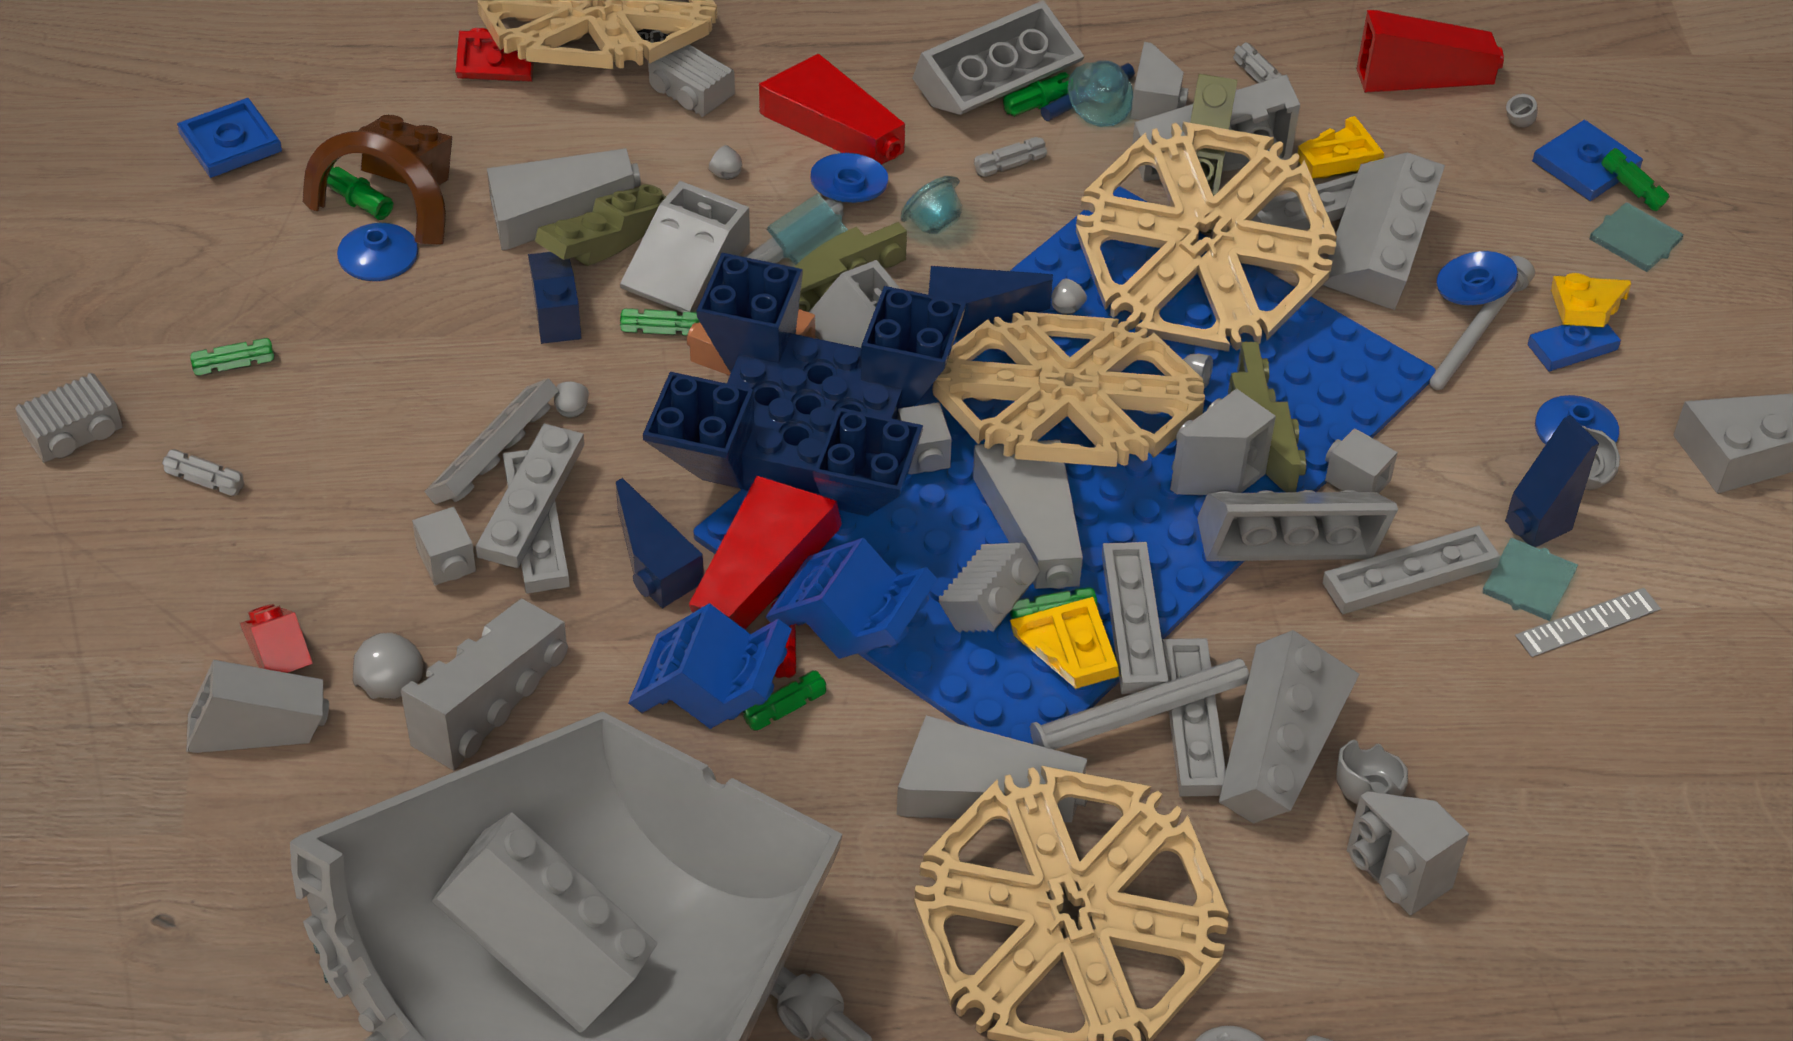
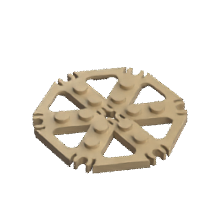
[478,0,717,69]
[1076,122,1337,351]
[932,312,1205,467]
[914,766,1229,1041]

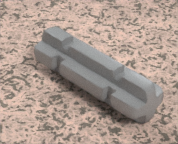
[1233,42,1283,83]
[974,137,1047,177]
[162,449,245,496]

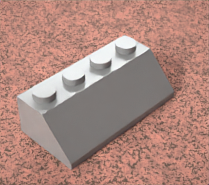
[912,0,1084,115]
[1323,152,1445,310]
[1197,490,1398,561]
[432,812,658,1032]

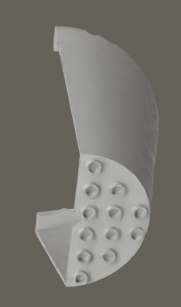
[290,711,843,1041]

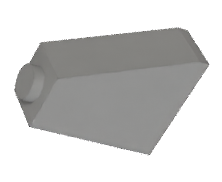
[186,660,329,753]

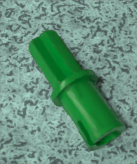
[1003,72,1074,117]
[327,167,394,220]

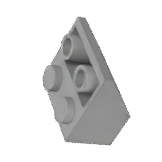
[809,260,900,348]
[1170,388,1276,495]
[1346,791,1469,916]

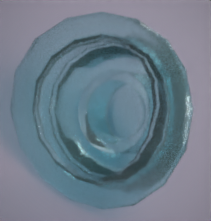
[1067,60,1133,127]
[900,175,962,235]

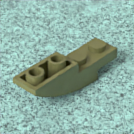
[1190,74,1237,234]
[535,184,666,266]
[794,222,907,312]
[1228,342,1306,492]

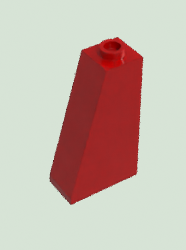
[1356,10,1504,93]
[759,53,905,165]
[689,476,842,629]

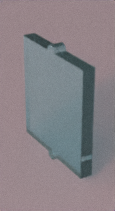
[766,193,848,265]
[1589,202,1684,272]
[1482,538,1578,621]

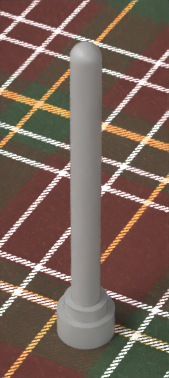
[1430,256,1535,390]

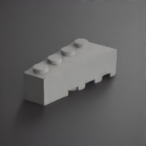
[1132,74,1300,181]
[1673,393,1793,494]
[401,598,568,771]
[1219,630,1359,823]

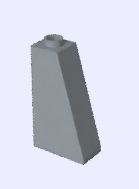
[487,148,641,250]
[973,440,1083,589]
[897,715,1088,822]

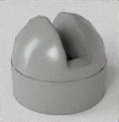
[1506,94,1538,128]
[709,145,742,180]
[1051,279,1087,315]
[1183,353,1213,388]
[554,382,589,418]

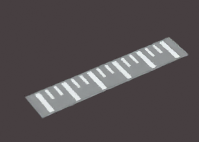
[1515,588,1661,657]

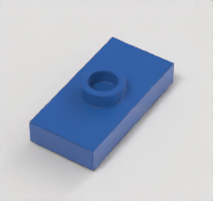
[1527,324,1621,371]

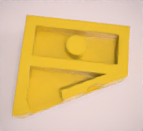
[1297,116,1384,179]
[1551,273,1631,327]
[1010,597,1120,689]

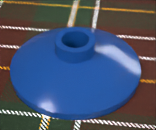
[810,153,888,203]
[337,223,418,281]
[1437,251,1518,305]
[1535,395,1619,445]

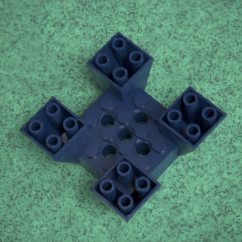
[643,253,966,516]

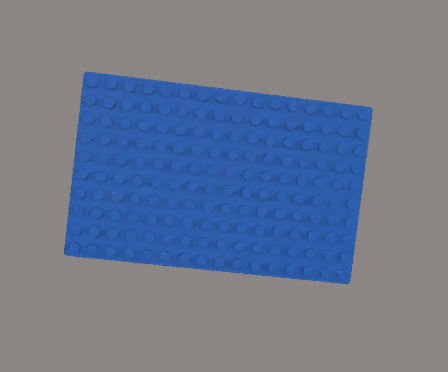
[694,186,1436,744]

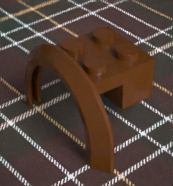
[302,115,452,244]

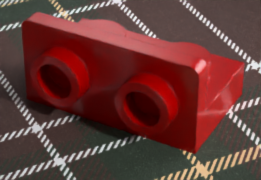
[455,28,534,82]

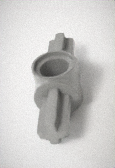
[770,966,872,1041]

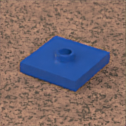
[177,98,282,178]
[1532,119,1643,201]

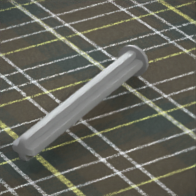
[1030,658,1249,750]

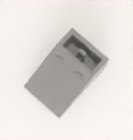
[620,181,750,313]

